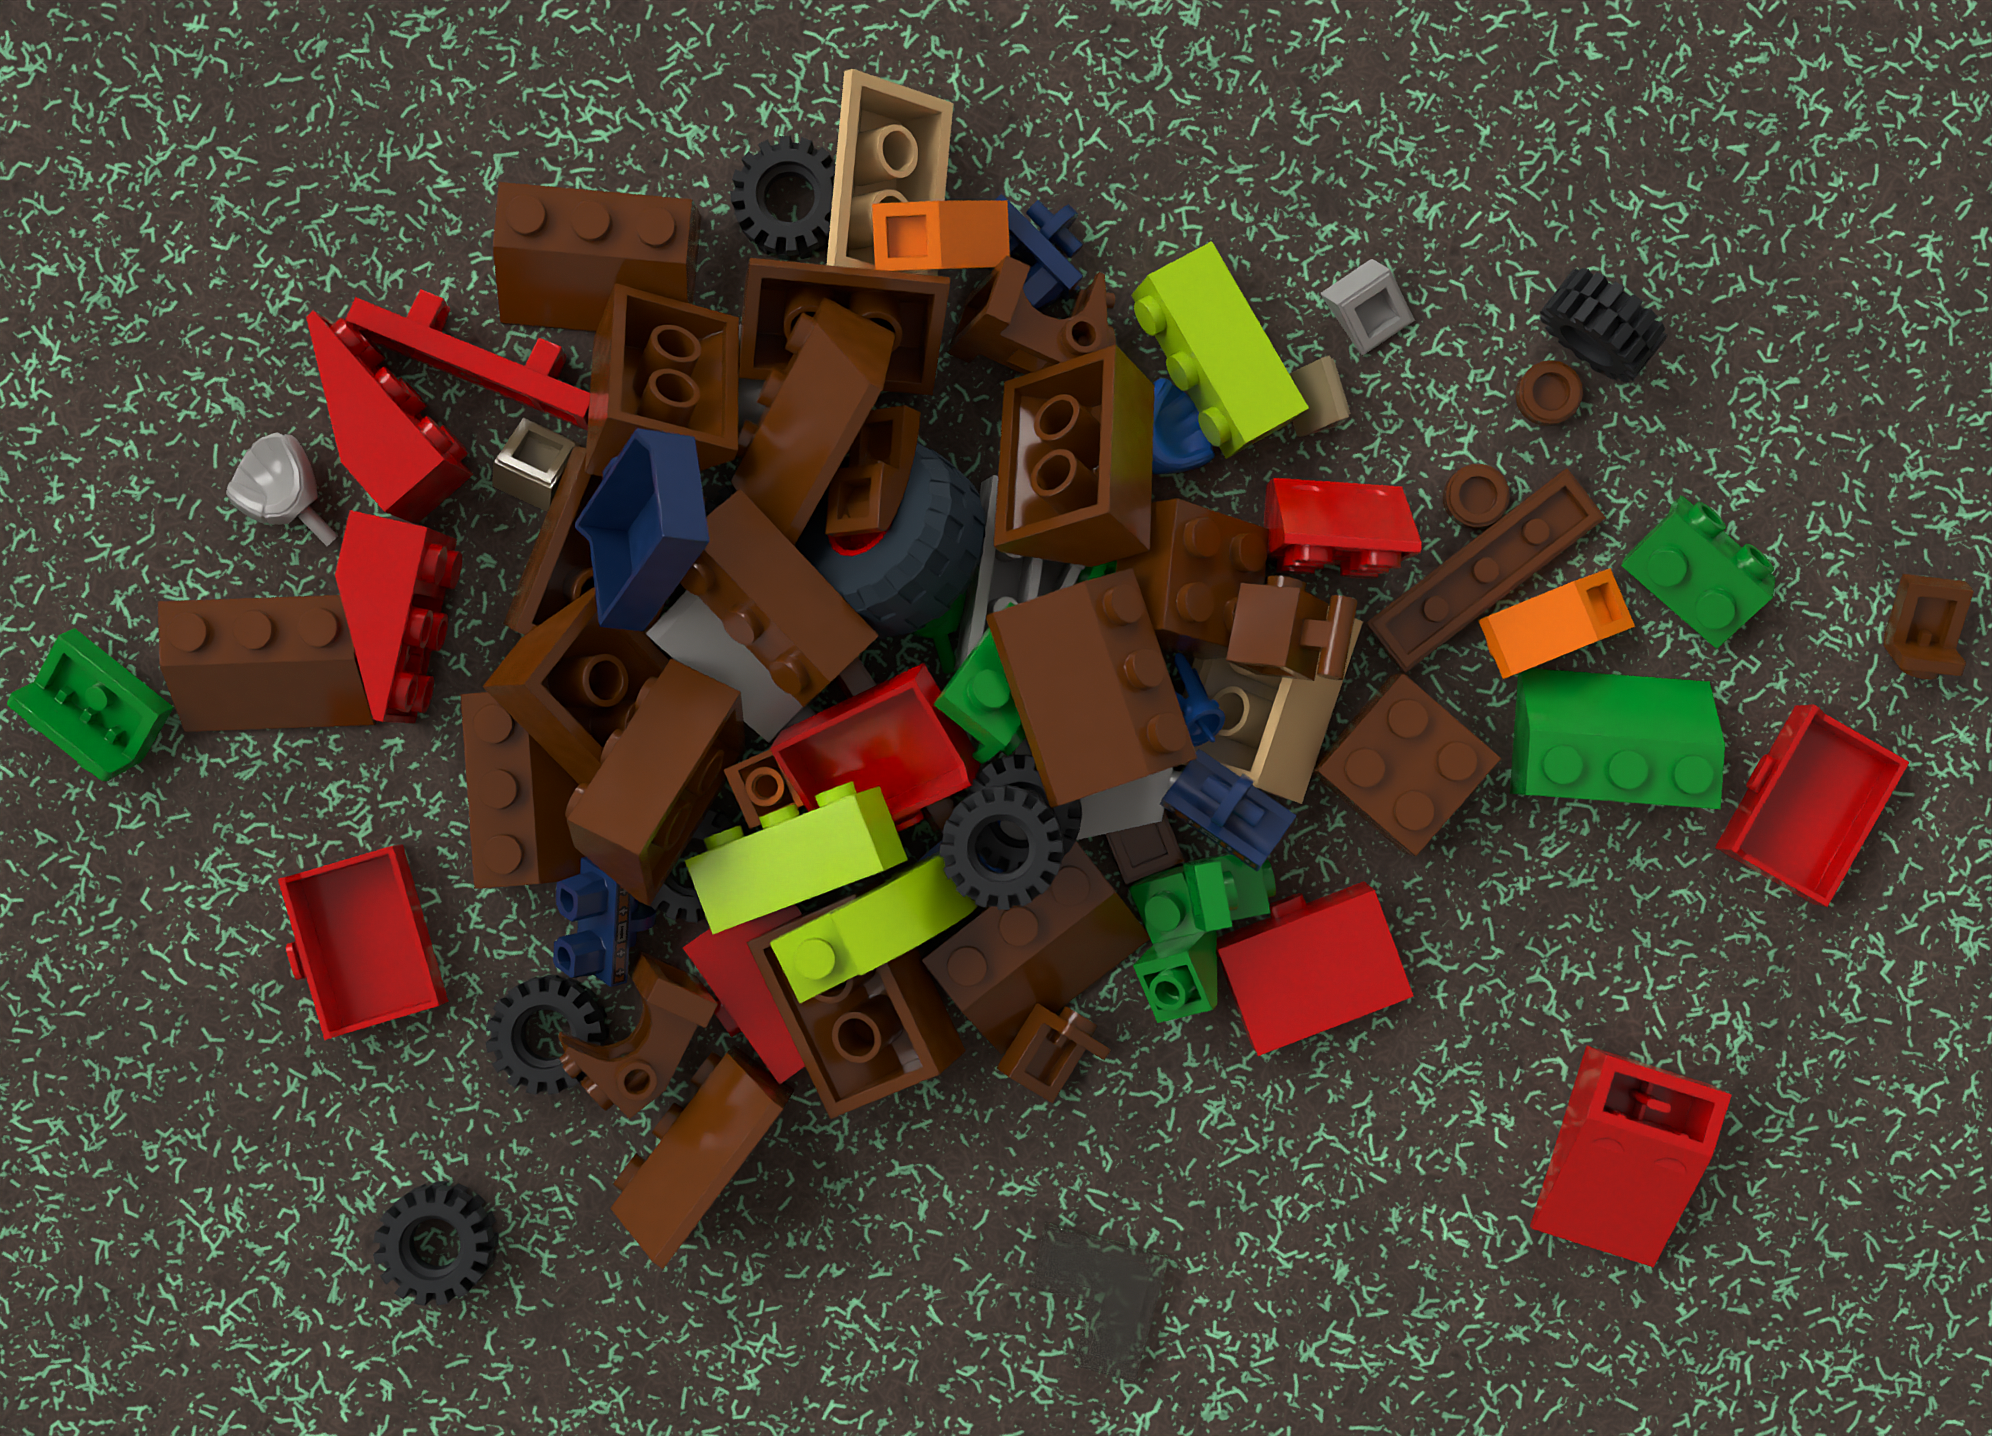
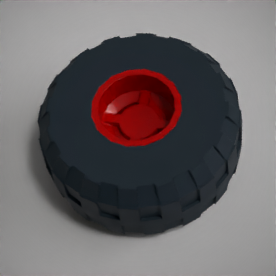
[795,442,986,639]

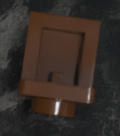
[1883,574,1974,680]
[996,1003,1111,1103]

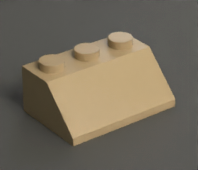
[826,69,953,276]
[1182,606,1363,804]

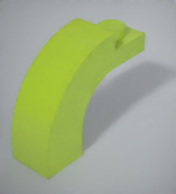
[770,851,978,1003]

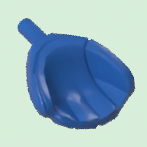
[1152,378,1214,474]

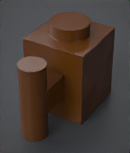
[1226,576,1358,681]

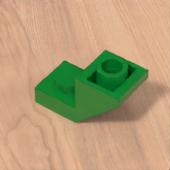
[1183,852,1276,932]
[1128,866,1217,1023]

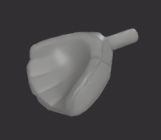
[226,432,338,546]

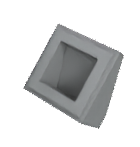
[1321,259,1415,355]

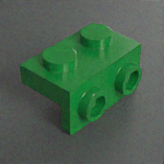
[1621,495,1776,649]
[933,602,1026,764]
[7,628,174,781]

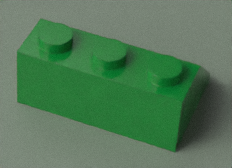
[1510,668,1725,809]

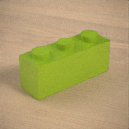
[1131,241,1309,459]
[685,781,908,934]

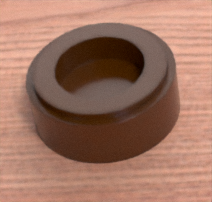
[1515,360,1583,426]
[1443,464,1510,529]

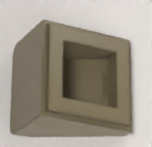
[1289,356,1351,437]
[492,417,580,512]

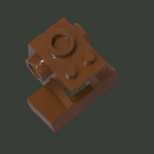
[947,255,1116,375]
[558,950,718,1119]

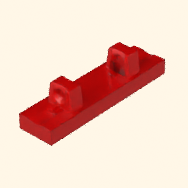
[345,289,590,431]

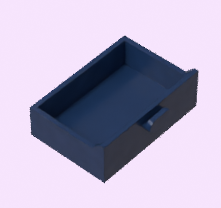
[575,428,710,631]

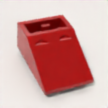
[306,310,473,525]
[1264,478,1422,579]
[335,510,462,723]
[1530,1045,1732,1267]

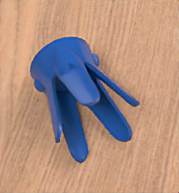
[1174,652,1225,747]

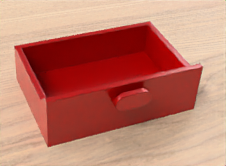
[770,663,981,832]
[1715,704,1909,907]
[278,844,449,1040]
[1217,881,1414,1056]
[683,904,805,1085]

